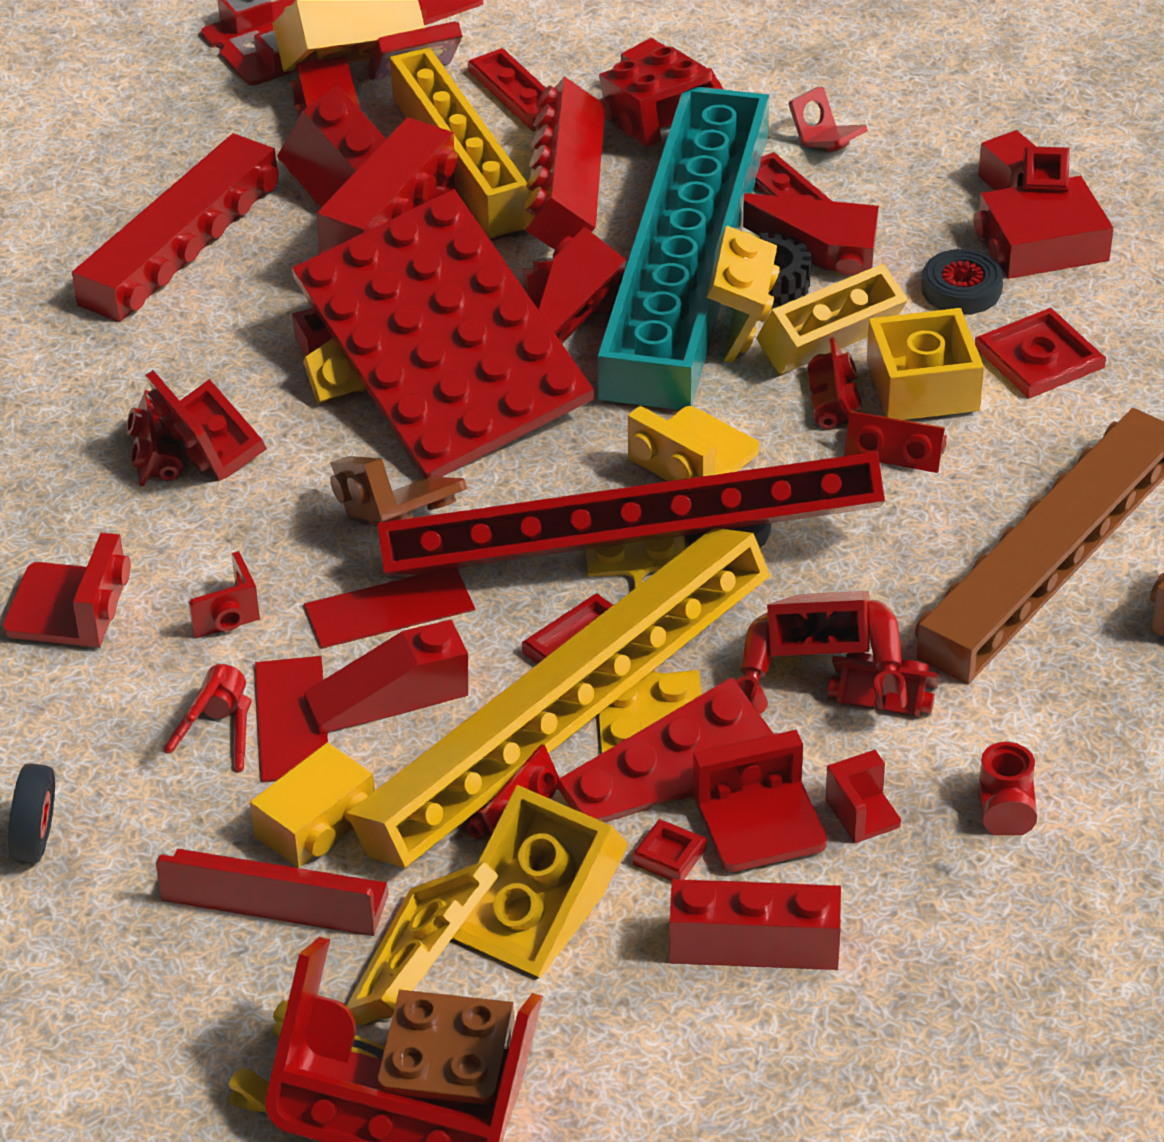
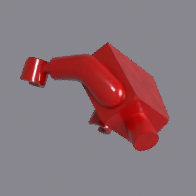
[735,591,908,714]

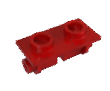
[807,337,863,429]
[126,390,183,486]
[844,411,947,473]
[828,652,939,717]
[466,744,559,839]

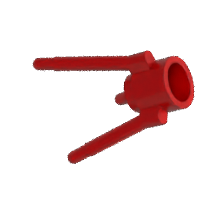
[164,664,252,772]

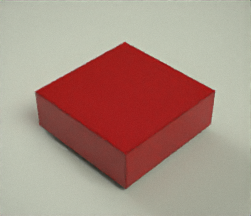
[633,819,707,881]

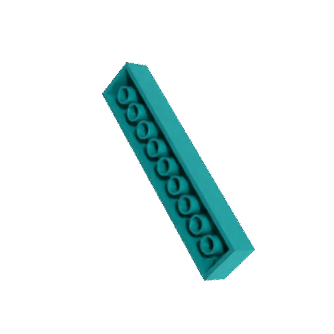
[598,87,769,410]

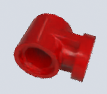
[978,741,1037,836]

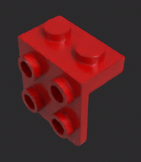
[599,46,712,147]
[145,370,267,481]
[3,532,131,648]
[693,729,827,872]

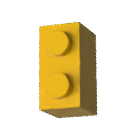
[250,742,375,868]

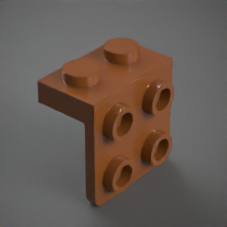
[330,456,467,525]
[378,989,515,1104]

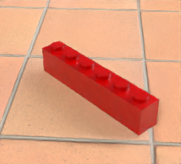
[524,76,605,250]
[71,133,279,323]

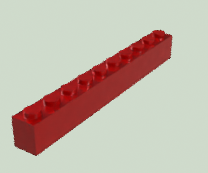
[377,451,885,577]

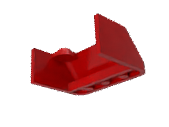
[265,937,543,1142]

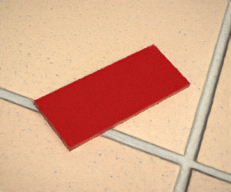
[304,568,476,649]
[255,656,328,783]

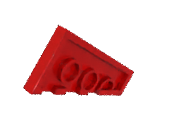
[556,677,774,823]

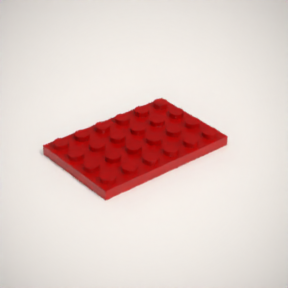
[292,189,594,478]

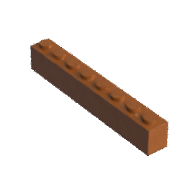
[915,407,1164,685]

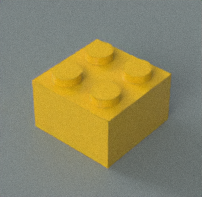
[866,308,984,420]

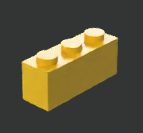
[756,263,908,375]

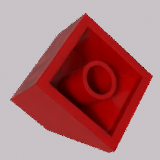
[277,84,386,208]

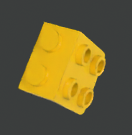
[707,225,780,363]
[628,406,759,481]

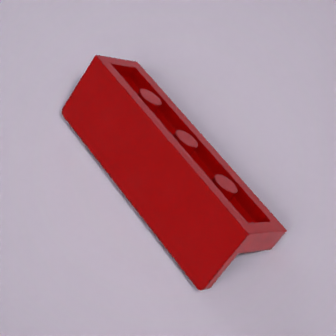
[156,848,389,936]

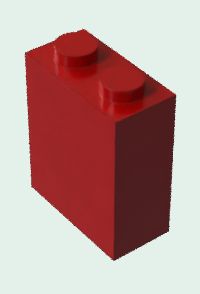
[973,175,1114,279]

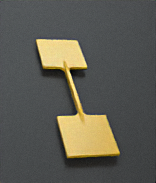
[586,536,702,753]

